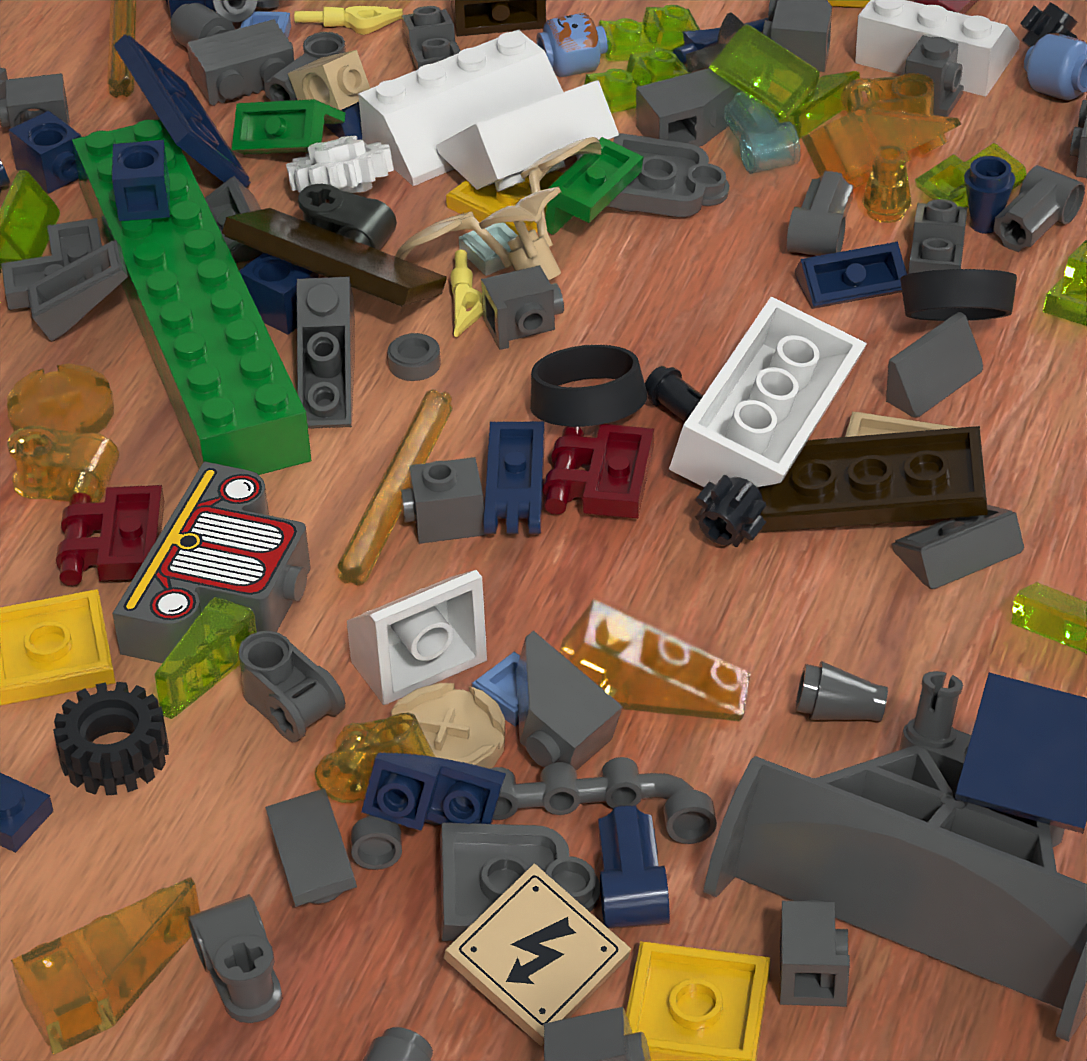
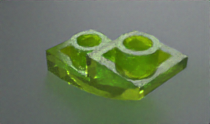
[598,5,700,61]
[584,48,692,113]

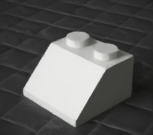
[347,570,487,705]

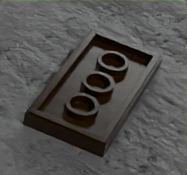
[222,208,447,307]
[759,426,988,533]

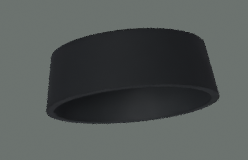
[900,269,1017,321]
[530,345,648,427]

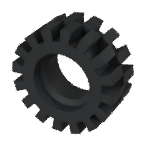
[53,682,169,795]

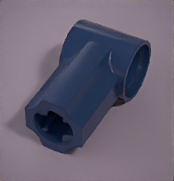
[598,806,670,929]

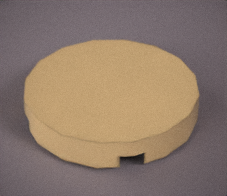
[385,683,506,769]

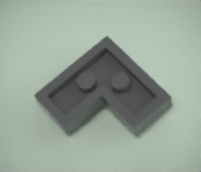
[1,218,110,310]

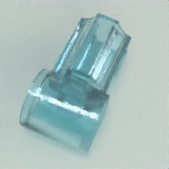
[724,90,800,174]

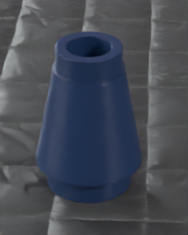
[964,156,1015,234]

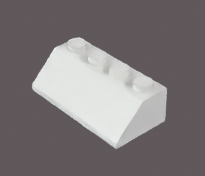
[358,30,563,186]
[669,297,867,487]

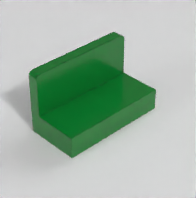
[232,99,346,155]
[545,137,644,235]

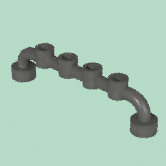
[351,757,717,870]

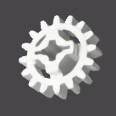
[286,136,394,193]

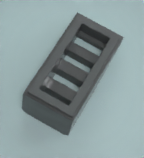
[27,240,128,341]

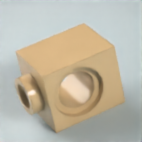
[288,50,371,110]

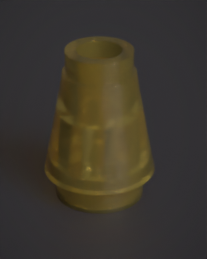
[862,145,912,223]

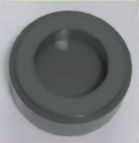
[387,333,441,381]

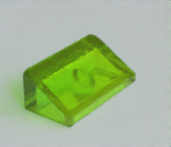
[710,24,820,119]
[761,71,860,140]
[0,170,60,270]
[1011,582,1087,653]

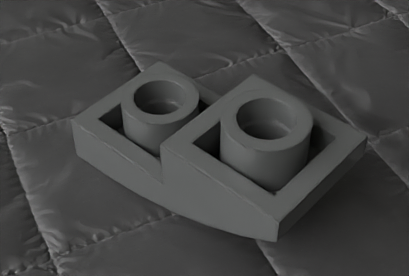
[402,6,460,70]
[908,199,968,274]
[265,788,357,907]

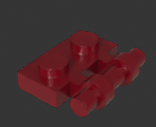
[543,424,654,519]
[56,485,165,586]

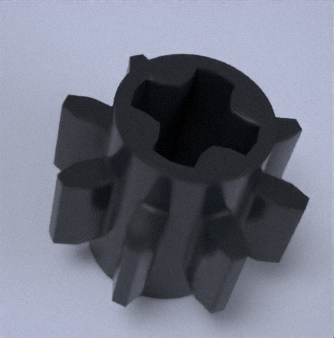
[1020,2,1078,47]
[695,475,767,547]

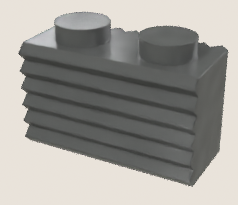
[187,19,294,106]

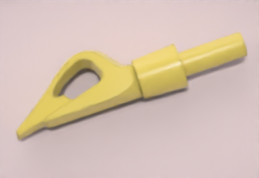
[294,6,403,35]
[450,250,483,337]

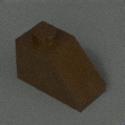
[451,0,546,37]

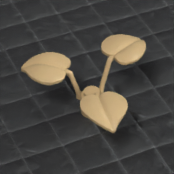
[395,137,601,280]

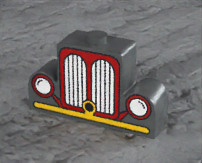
[112,462,311,665]

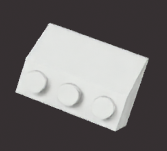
[855,0,1020,97]
[436,80,619,192]

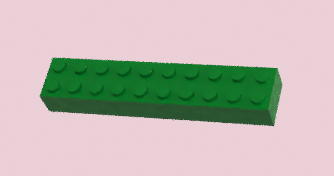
[72,119,312,475]

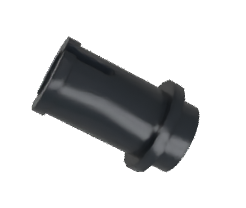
[645,366,704,422]

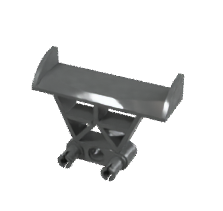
[703,671,1087,1042]

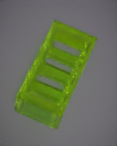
[155,597,257,719]

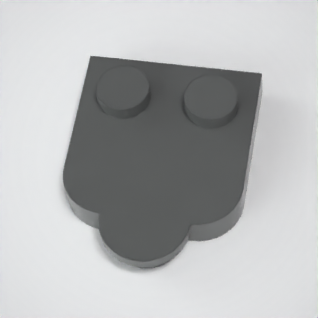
[607,133,729,217]
[440,823,600,941]

